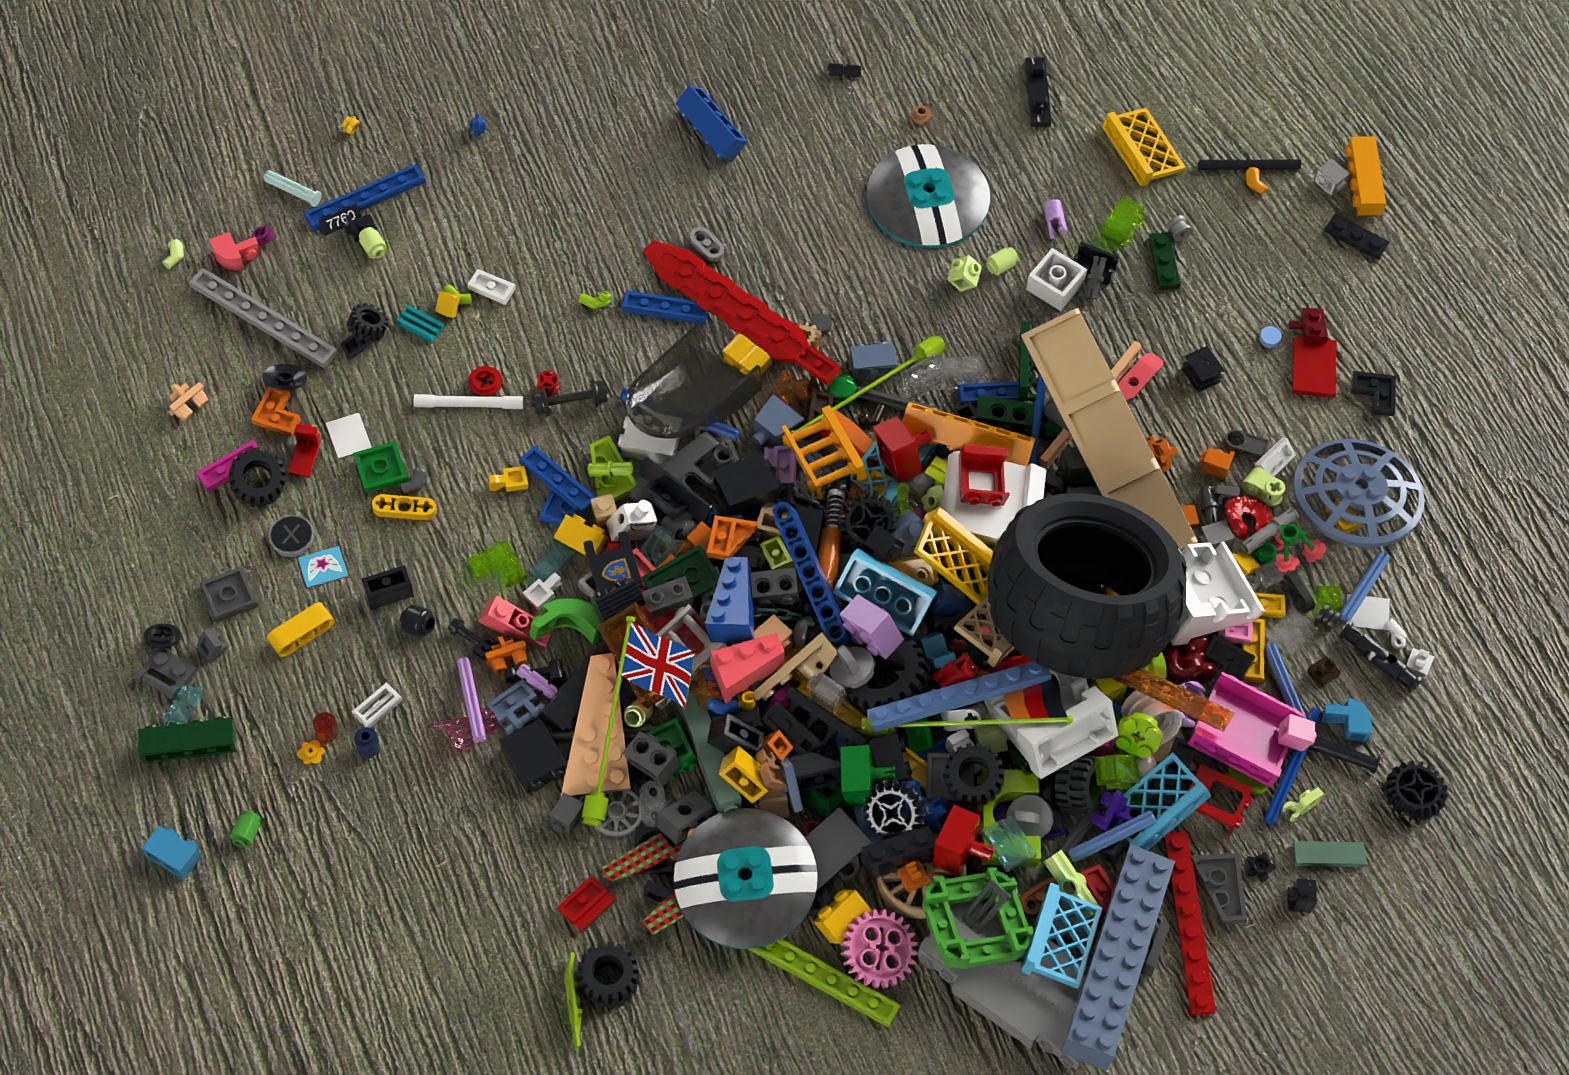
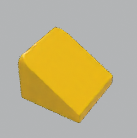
[435,291,460,318]

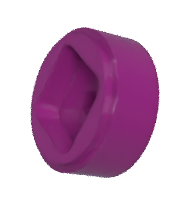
[251,225,274,246]

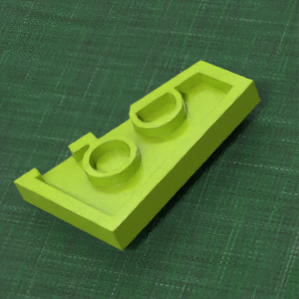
[590,436,637,502]

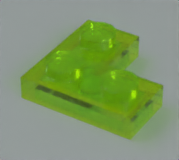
[466,540,527,588]

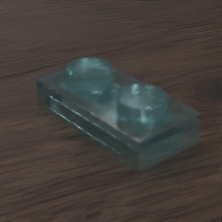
[529,540,575,583]

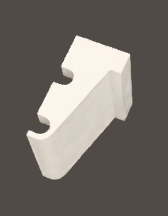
[942,451,1046,551]
[1170,542,1265,645]
[983,669,1118,779]

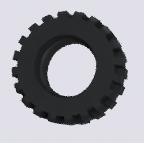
[843,636,934,717]

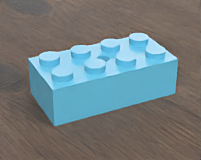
[832,548,938,636]

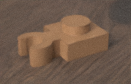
[756,749,787,791]

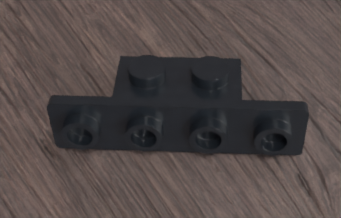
[638,456,713,523]

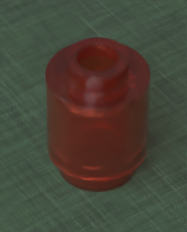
[313,712,339,743]

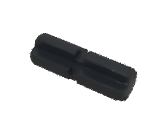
[827,63,861,78]

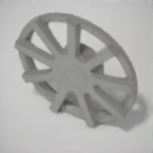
[595,790,643,838]

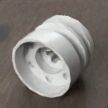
[1121,685,1183,745]

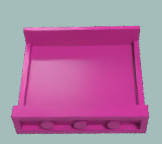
[1188,672,1305,788]

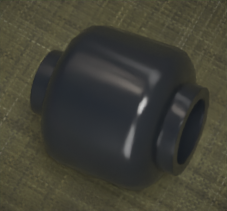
[400,605,435,637]

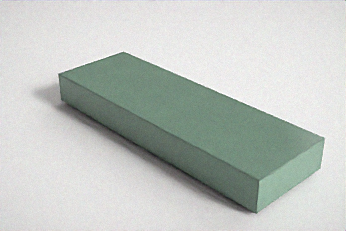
[1293,841,1367,867]

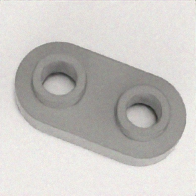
[690,227,724,262]

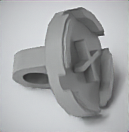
[830,645,875,689]
[1006,795,1054,839]

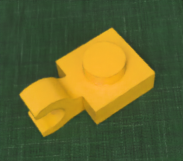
[488,466,528,492]

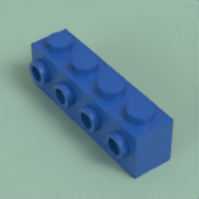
[675,85,748,160]

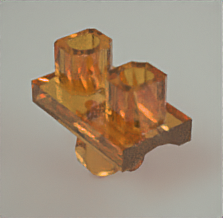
[768,370,809,405]

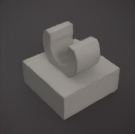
[1214,484,1240,505]

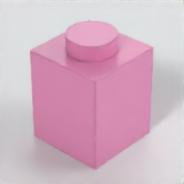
[1278,714,1316,752]

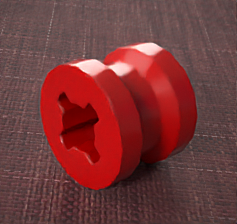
[537,370,559,397]

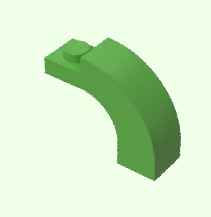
[529,598,612,644]

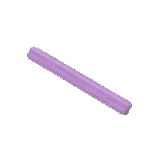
[457,657,486,743]

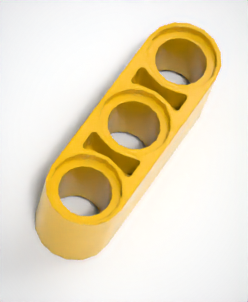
[267,602,335,657]

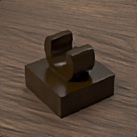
[1308,655,1341,687]

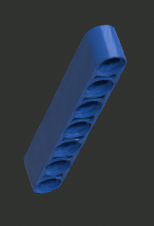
[772,502,851,646]

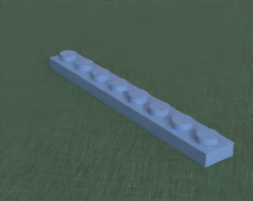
[867,661,1051,732]

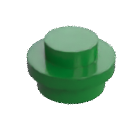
[1254,542,1277,564]

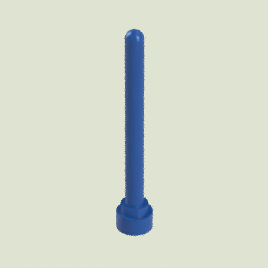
[1028,373,1046,466]

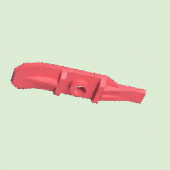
[1118,353,1164,401]

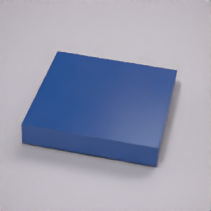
[538,491,597,528]

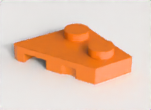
[707,515,758,560]

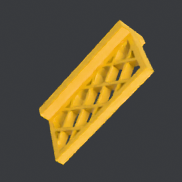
[1102,108,1186,187]
[914,507,993,604]

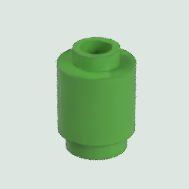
[230,811,261,848]

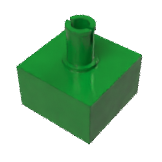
[841,745,896,807]

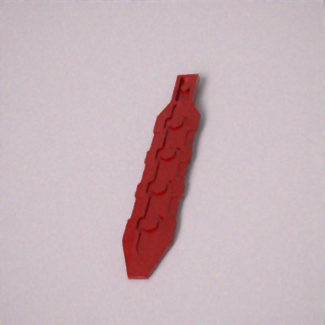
[643,240,842,386]

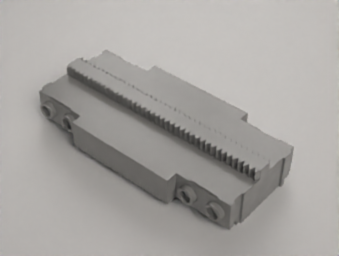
[918,901,1088,1070]

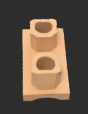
[168,382,208,422]

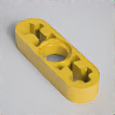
[372,494,437,521]

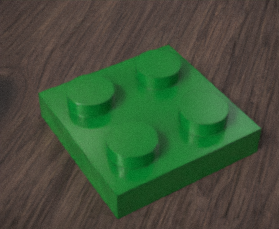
[353,441,408,493]

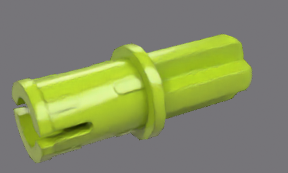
[588,460,633,478]

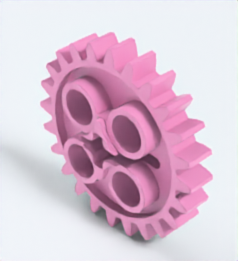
[841,909,918,988]

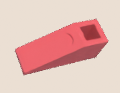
[478,595,553,648]

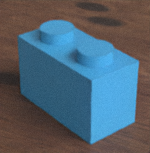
[142,825,201,880]

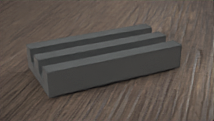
[962,880,1011,933]

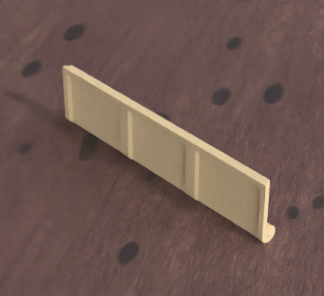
[1021,308,1198,550]

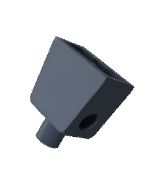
[751,395,804,447]

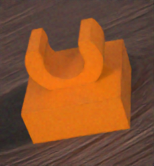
[897,860,930,893]

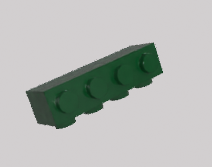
[138,716,237,764]

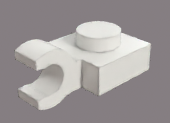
[523,573,562,611]

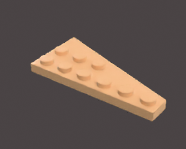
[561,653,631,797]

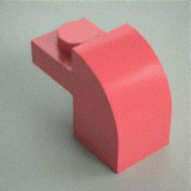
[209,232,261,271]

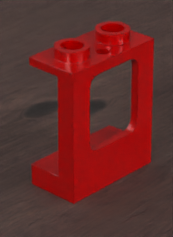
[958,444,1010,507]
[1188,763,1253,835]

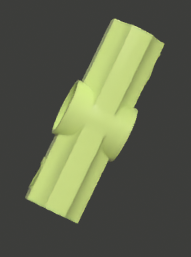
[1044,850,1099,920]

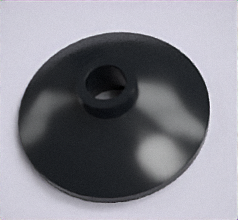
[263,364,307,390]

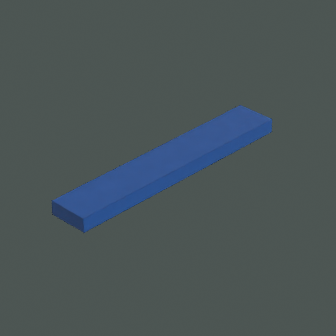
[303,164,426,232]

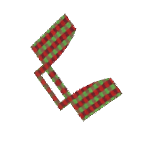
[600,833,685,935]

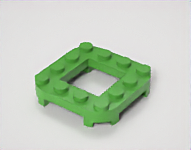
[922,867,1033,969]

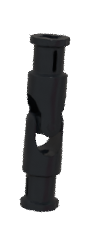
[1339,622,1423,693]

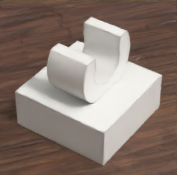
[1406,648,1434,679]

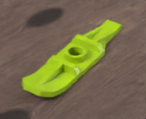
[564,952,583,1050]

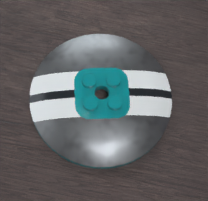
[866,144,990,248]
[674,808,817,949]

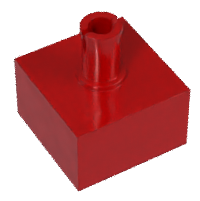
[873,416,932,483]
[933,805,995,876]

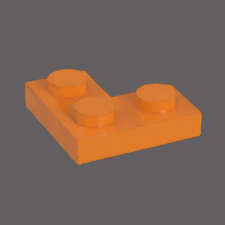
[251,387,301,437]

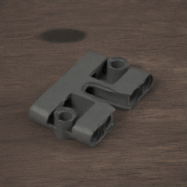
[629,432,739,540]

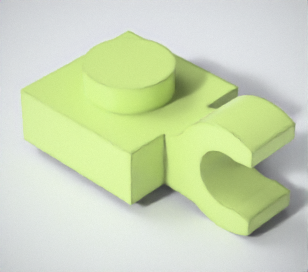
[1282,787,1324,822]

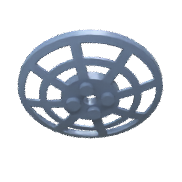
[1293,439,1425,548]

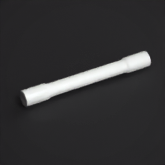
[414,394,523,409]

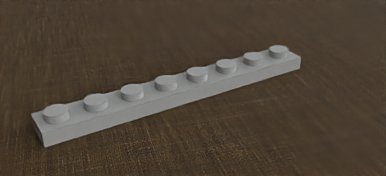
[189,268,338,368]

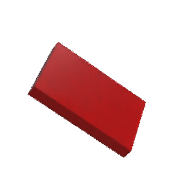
[1292,336,1337,398]

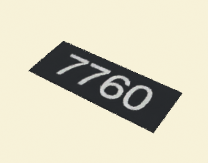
[319,204,362,236]

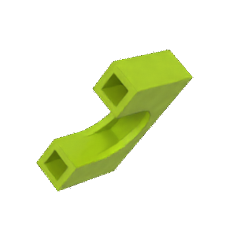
[975,768,1041,867]

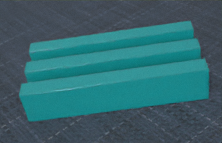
[396,305,444,343]

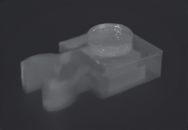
[1245,561,1284,592]

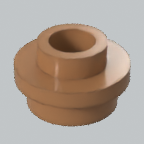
[911,105,931,125]

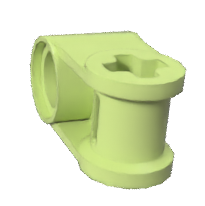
[1241,467,1285,507]

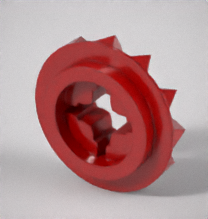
[468,366,503,397]

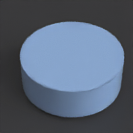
[1259,326,1282,348]

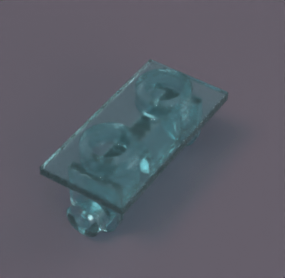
[165,680,204,725]

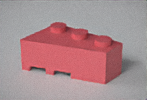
[710,633,784,704]

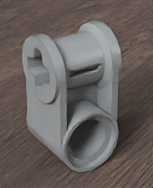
[940,702,987,731]

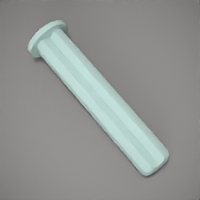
[263,170,322,207]

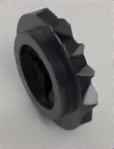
[144,624,181,650]

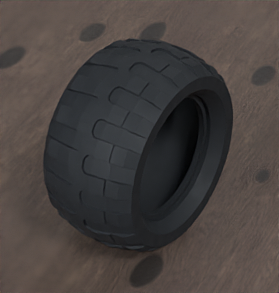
[987,493,1187,679]

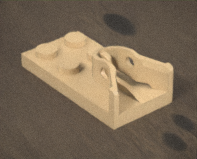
[753,633,837,701]

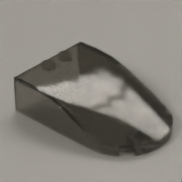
[626,325,762,439]

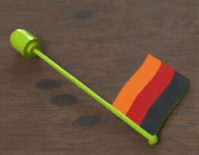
[790,336,946,470]
[861,674,1073,738]

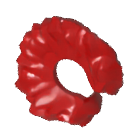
[1225,495,1274,540]

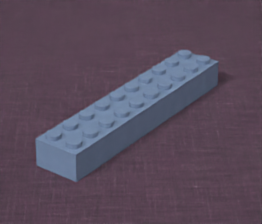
[1060,844,1175,1071]

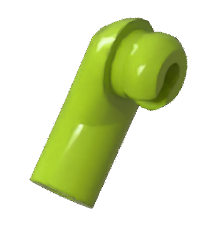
[442,285,472,305]
[578,291,611,309]

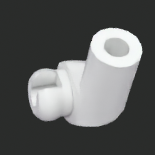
[1384,618,1406,650]

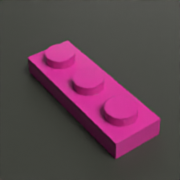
[196,440,261,492]

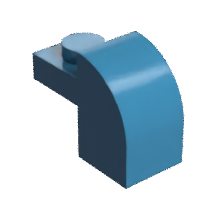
[915,632,956,674]
[1321,698,1372,743]

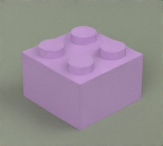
[840,594,904,659]

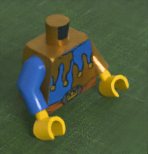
[688,662,755,715]

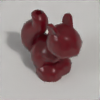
[1163,635,1216,685]

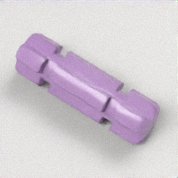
[516,664,558,699]

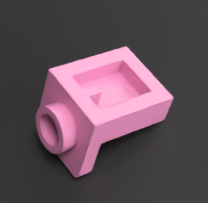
[1217,622,1253,645]

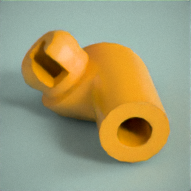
[1246,167,1268,195]

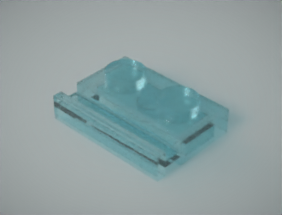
[982,815,1037,872]

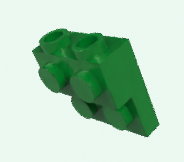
[642,717,698,783]

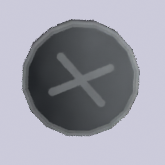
[269,515,314,557]

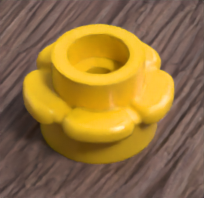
[341,116,360,135]

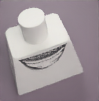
[606,500,657,542]

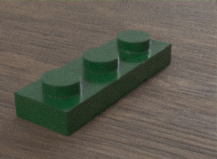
[1148,232,1181,290]

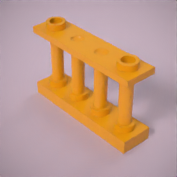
[781,405,868,500]

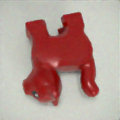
[932,653,981,688]

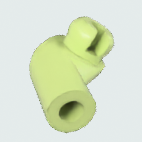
[163,239,184,269]

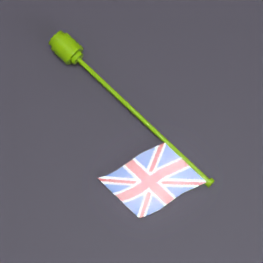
[582,616,695,827]

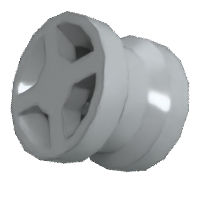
[1166,215,1193,242]

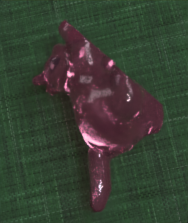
[429,705,498,750]

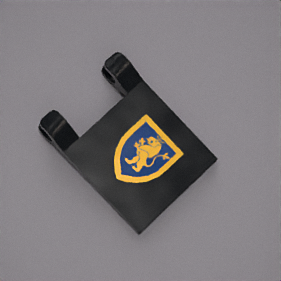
[583,531,643,590]

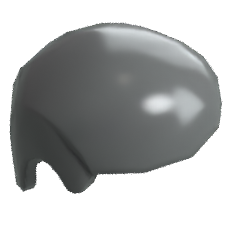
[792,616,822,649]

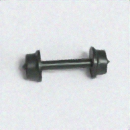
[530,379,609,417]

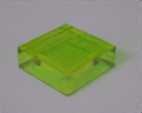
[1316,586,1342,610]

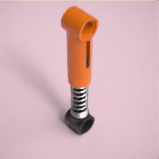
[816,473,851,599]

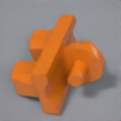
[1146,436,1179,472]
[485,636,528,676]

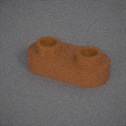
[1020,879,1059,918]

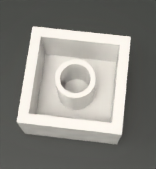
[1026,248,1087,311]

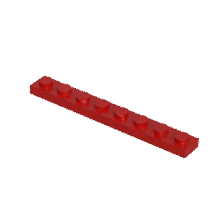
[1163,832,1216,1016]

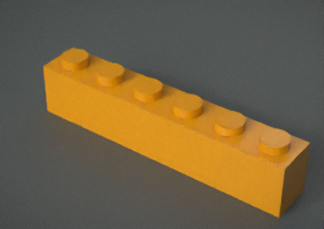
[902,402,1036,466]

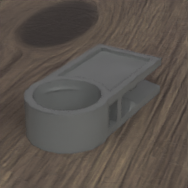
[1223,429,1270,460]

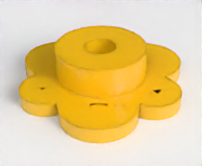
[297,740,325,765]

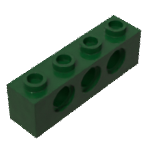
[976,395,1062,442]

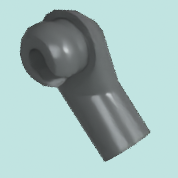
[400,466,427,494]

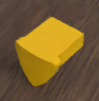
[1232,551,1261,576]

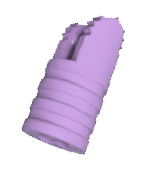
[1043,200,1068,239]

